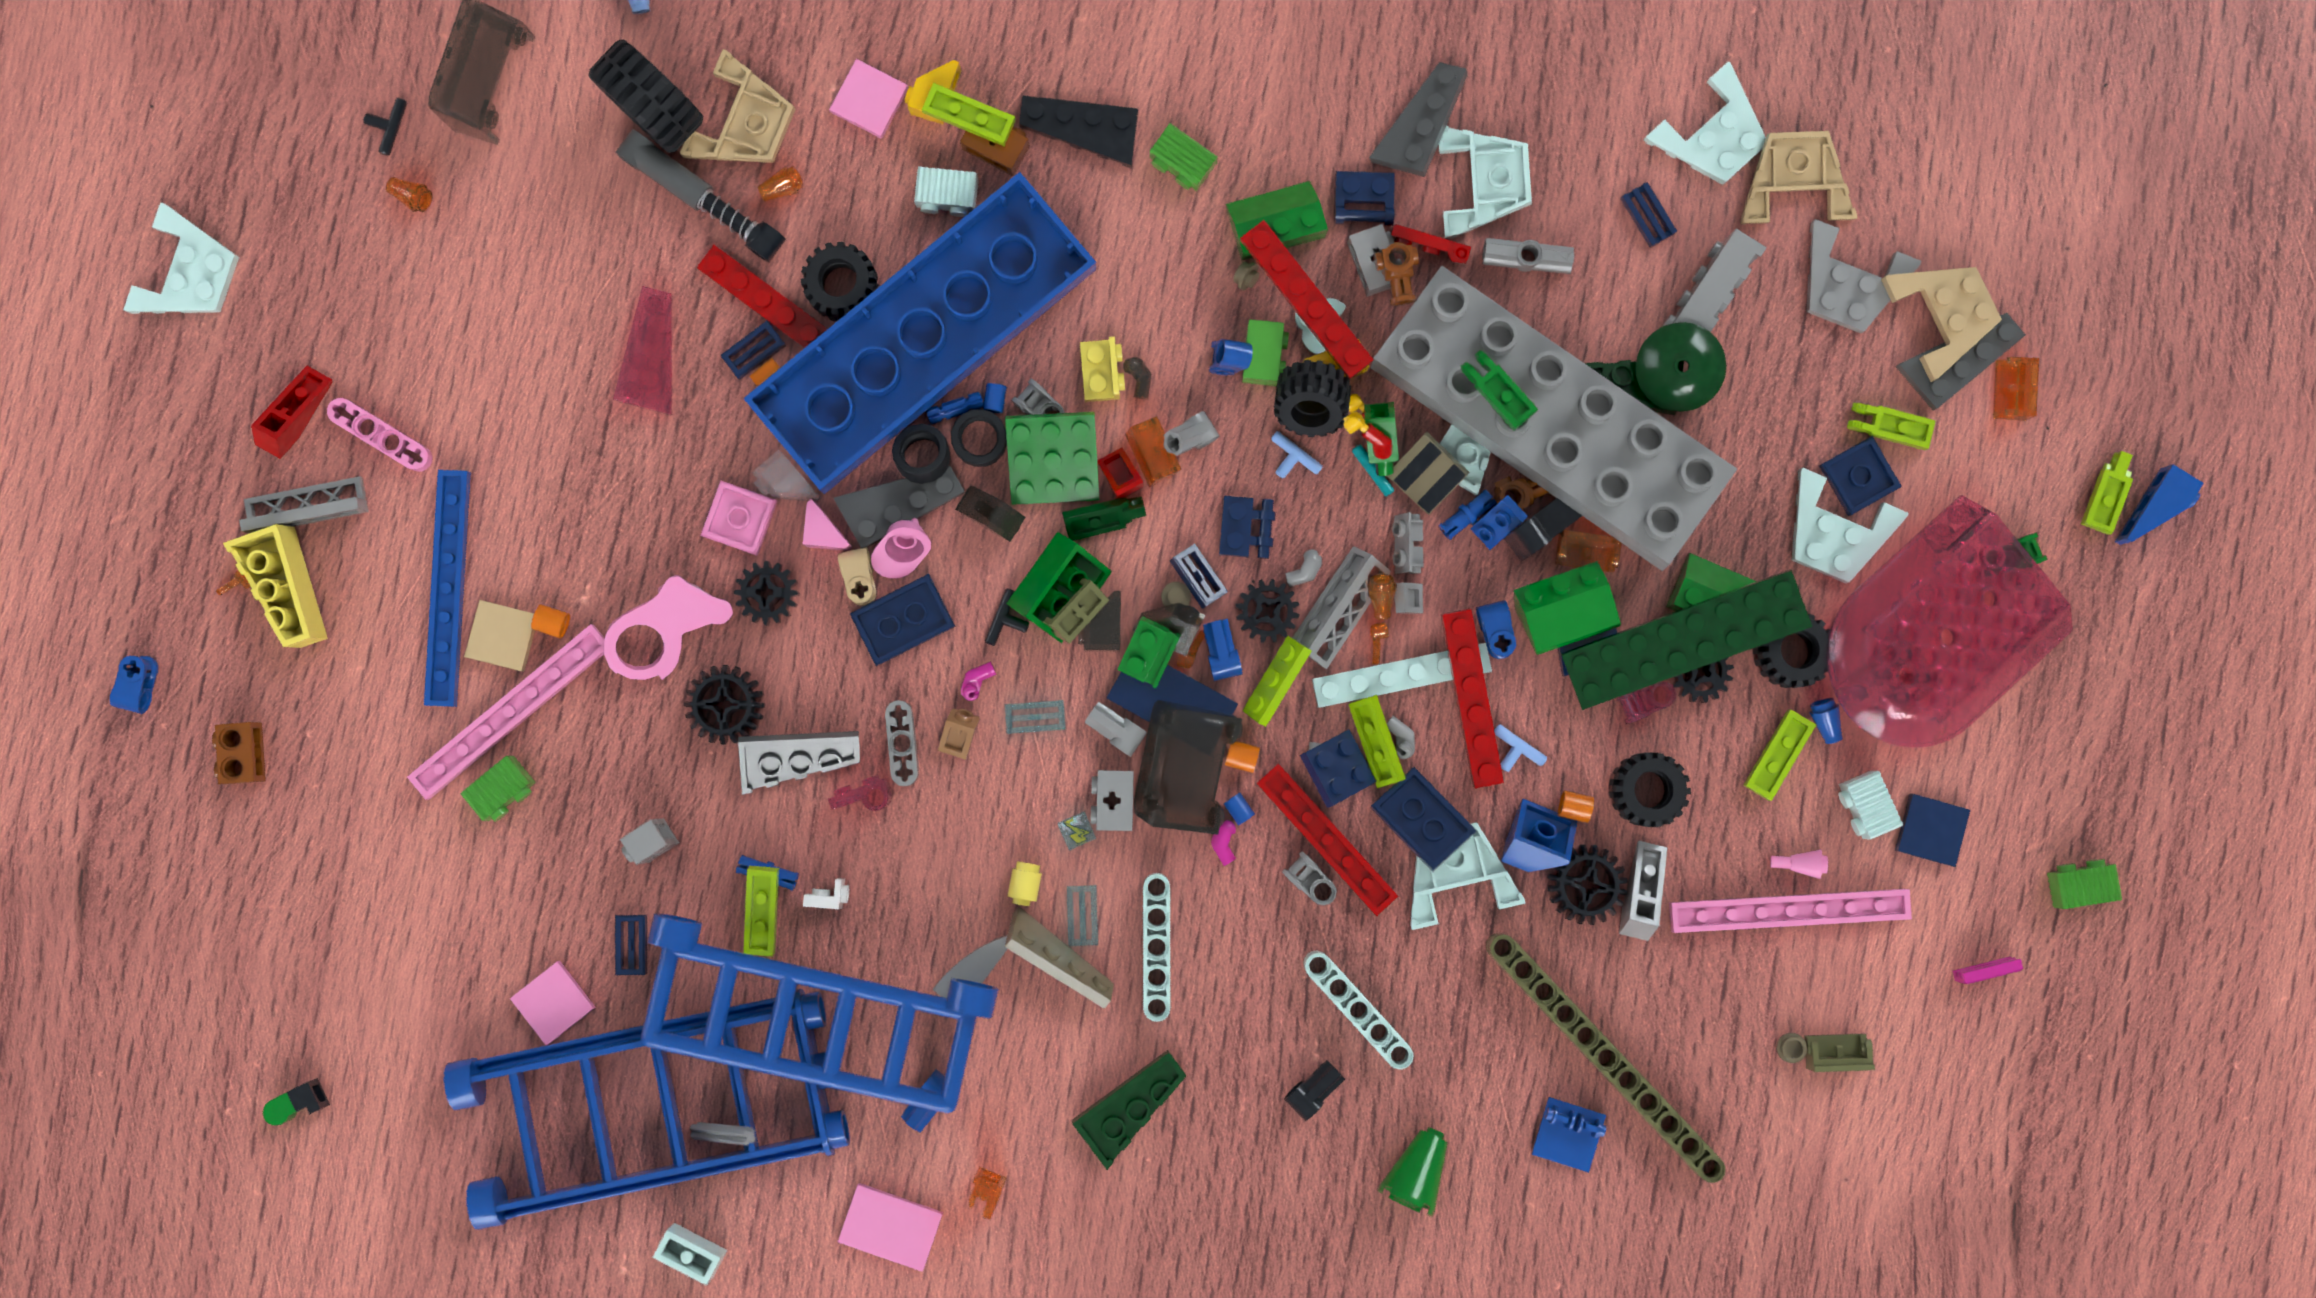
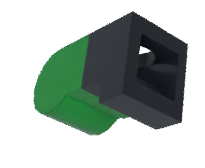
[263,1078,330,1126]

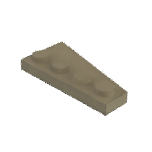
[1005,906,1114,1009]

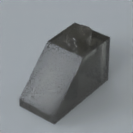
[955,485,1026,542]
[1078,591,1121,652]
[1132,603,1206,656]

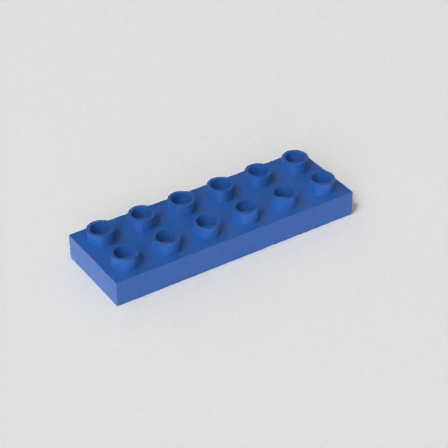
[743,172,1096,494]

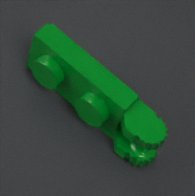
[1460,350,1538,431]

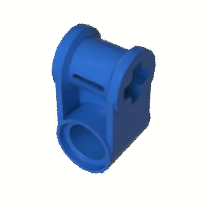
[1209,339,1253,375]
[1476,600,1516,659]
[110,656,159,714]

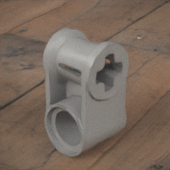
[1011,378,1065,415]
[1282,851,1337,905]

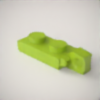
[2081,451,2133,535]

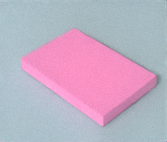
[838,1183,943,1272]

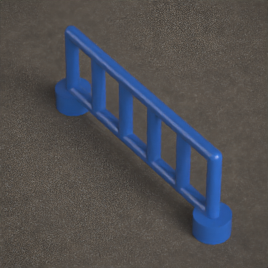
[641,913,999,1113]

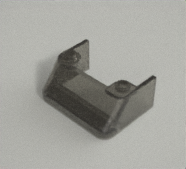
[428,0,535,145]

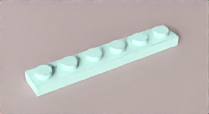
[1312,643,1492,708]

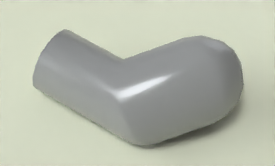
[1285,549,1322,587]
[1387,716,1415,759]

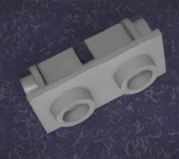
[1392,512,1424,574]

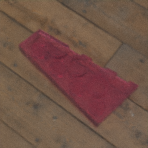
[613,286,672,416]

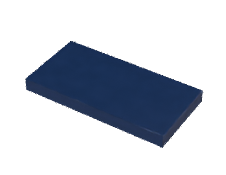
[1106,665,1238,756]

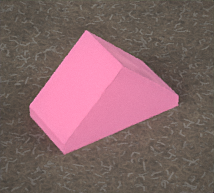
[803,499,853,551]

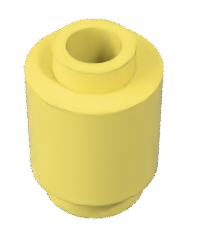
[1007,861,1042,906]

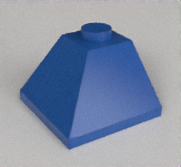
[1501,799,1578,872]

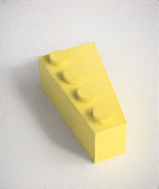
[223,524,328,648]

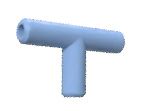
[1271,431,1323,478]
[1494,724,1547,772]

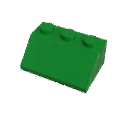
[1226,181,1328,261]
[1006,531,1112,643]
[1666,553,1757,611]
[1514,561,1621,655]

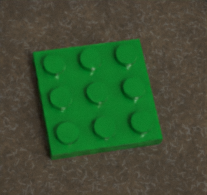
[1005,412,1100,505]

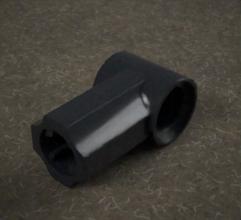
[1284,1060,1345,1121]

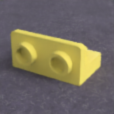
[1080,336,1125,402]

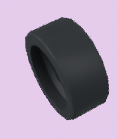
[951,409,1007,467]
[892,424,951,484]

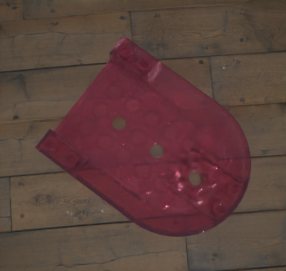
[1827,495,2073,747]

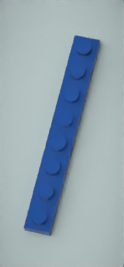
[424,470,471,707]

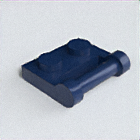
[1334,171,1395,226]

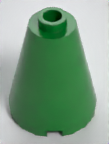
[1377,1127,1448,1217]

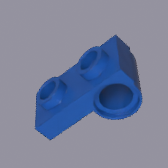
[1470,495,1528,550]

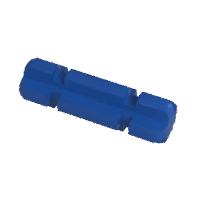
[926,392,984,424]

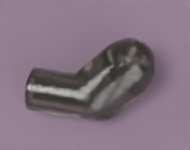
[1123,357,1152,400]

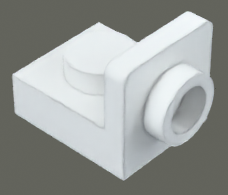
[803,878,849,909]

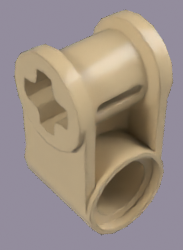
[838,547,876,606]

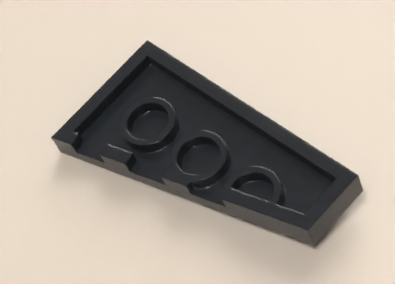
[1019,95,1138,169]

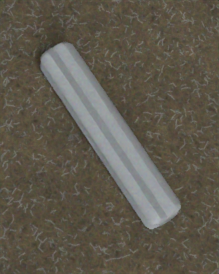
[690,1122,756,1145]

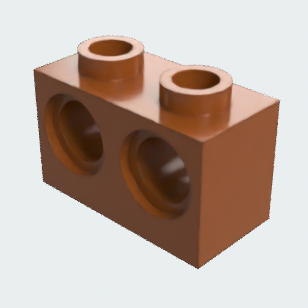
[212,722,266,784]

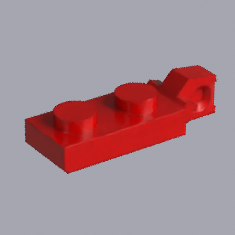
[1390,224,1471,264]

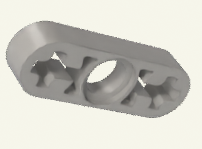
[885,700,919,786]

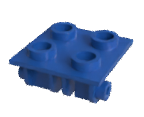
[1531,1097,1606,1173]

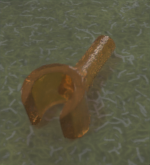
[216,570,251,596]
[1370,622,1389,665]
[1177,630,1205,669]

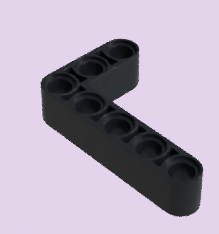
[1504,498,1582,562]

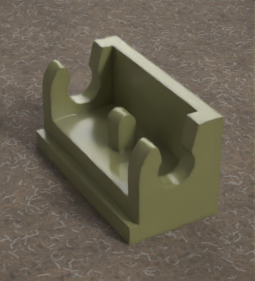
[1043,578,1109,644]
[1804,1033,1875,1072]

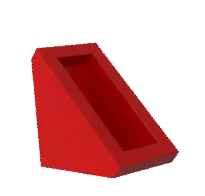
[1098,448,1144,499]

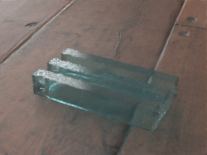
[1004,700,1066,734]
[1067,885,1098,946]

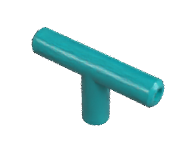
[1352,444,1395,497]

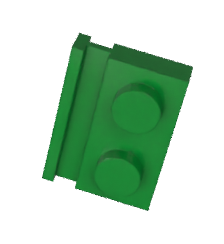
[1117,616,1181,688]

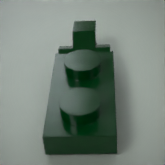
[1062,496,1146,541]

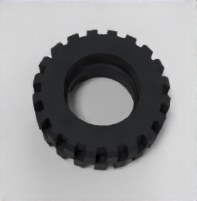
[588,39,703,153]

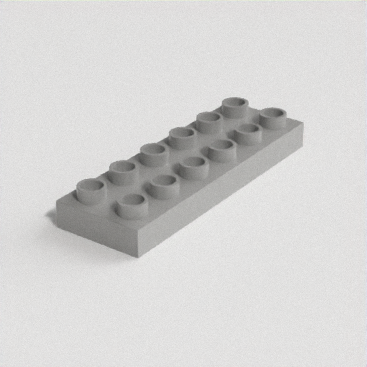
[1371,266,1737,571]

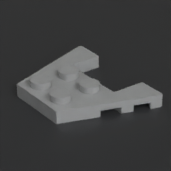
[1806,219,1921,334]

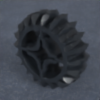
[684,665,765,745]
[1546,844,1628,925]

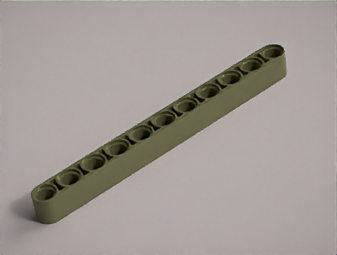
[1486,933,1726,1183]

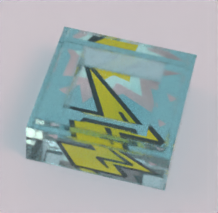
[1057,811,1096,850]

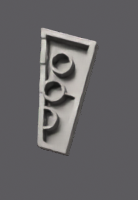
[1662,229,1767,332]

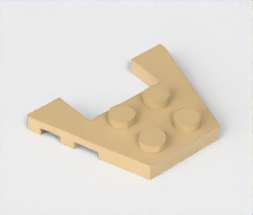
[680,49,795,163]
[1740,131,1857,224]
[1881,267,2002,382]

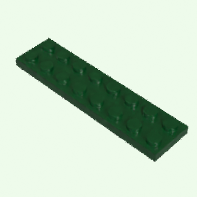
[1561,569,1813,710]

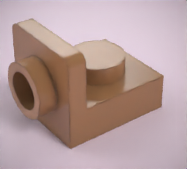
[938,709,980,760]

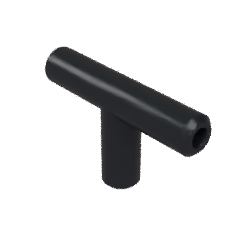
[363,98,407,156]
[985,588,1029,646]

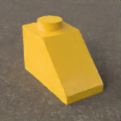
[905,60,961,125]

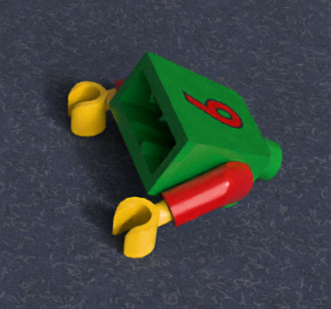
[1343,394,1399,476]

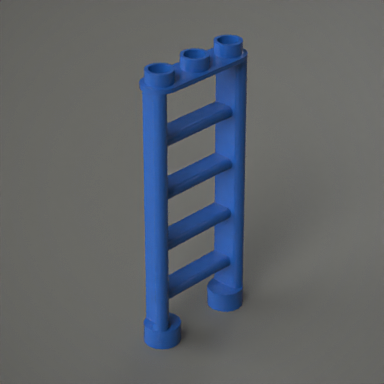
[444,989,850,1230]

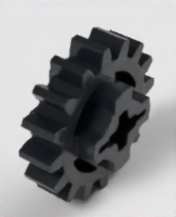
[734,561,800,626]
[1235,579,1300,643]
[1670,657,1734,703]

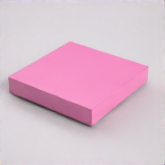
[829,59,909,139]
[700,481,778,556]
[510,961,596,1046]

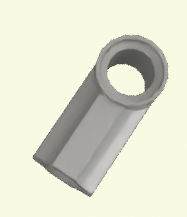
[1163,411,1220,456]
[1084,702,1147,757]

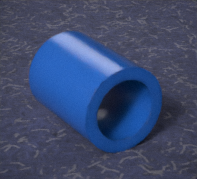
[983,383,1007,414]
[1223,792,1255,826]

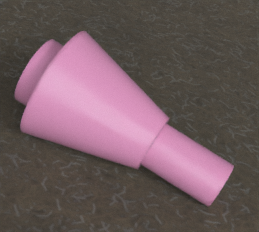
[1770,850,1828,879]

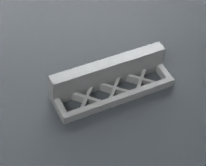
[239,476,369,534]
[1292,546,1391,669]

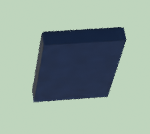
[849,574,956,666]
[1371,767,1477,872]

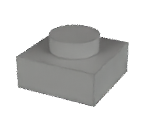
[1394,583,1423,614]

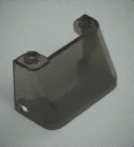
[1134,700,1243,835]

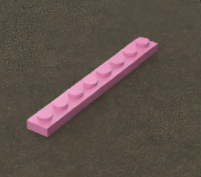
[407,624,604,800]
[1669,889,1912,933]

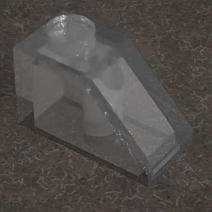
[752,450,821,502]

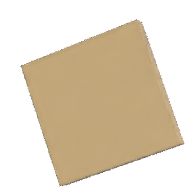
[464,600,535,672]

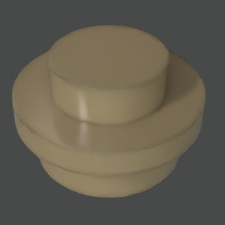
[1233,261,1260,291]
[1161,582,1191,611]
[1776,1033,1807,1063]

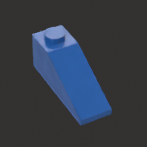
[2115,464,2204,545]

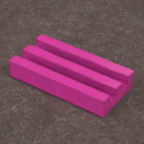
[1952,956,2023,984]

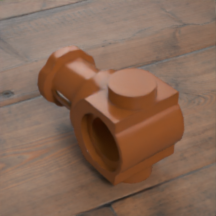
[1374,242,1419,306]
[1493,476,1552,513]

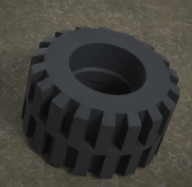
[801,242,879,321]
[1274,360,1351,437]
[1753,614,1837,688]
[1609,752,1691,827]

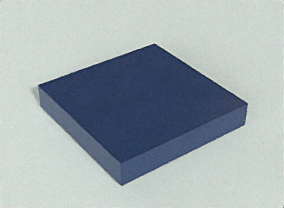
[1819,436,1902,516]
[1895,794,1970,867]

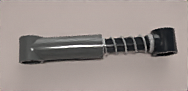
[615,129,786,263]

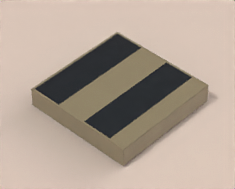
[1388,432,1470,515]

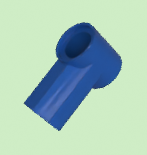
[1203,619,1243,681]
[901,1069,945,1133]

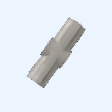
[1482,238,1574,274]

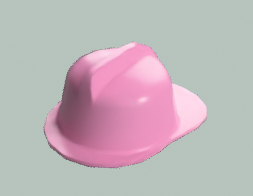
[871,517,931,578]

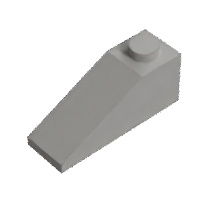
[1619,841,1668,941]

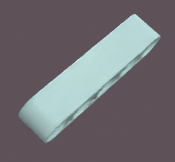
[1143,873,1170,1022]
[1303,950,1414,1069]

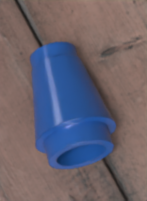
[1809,698,1843,744]

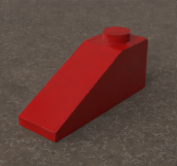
[251,365,333,459]

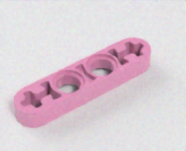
[327,398,432,472]

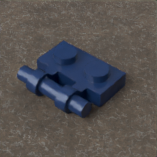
[1219,496,1276,559]

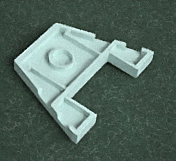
[1644,61,1766,185]
[1439,126,1532,240]
[123,202,239,314]
[1792,468,1909,583]
[1410,822,1525,930]

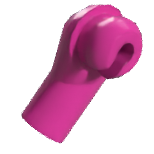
[961,661,996,701]
[1211,820,1236,866]

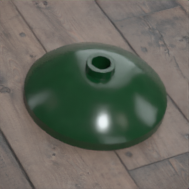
[1635,322,1727,412]

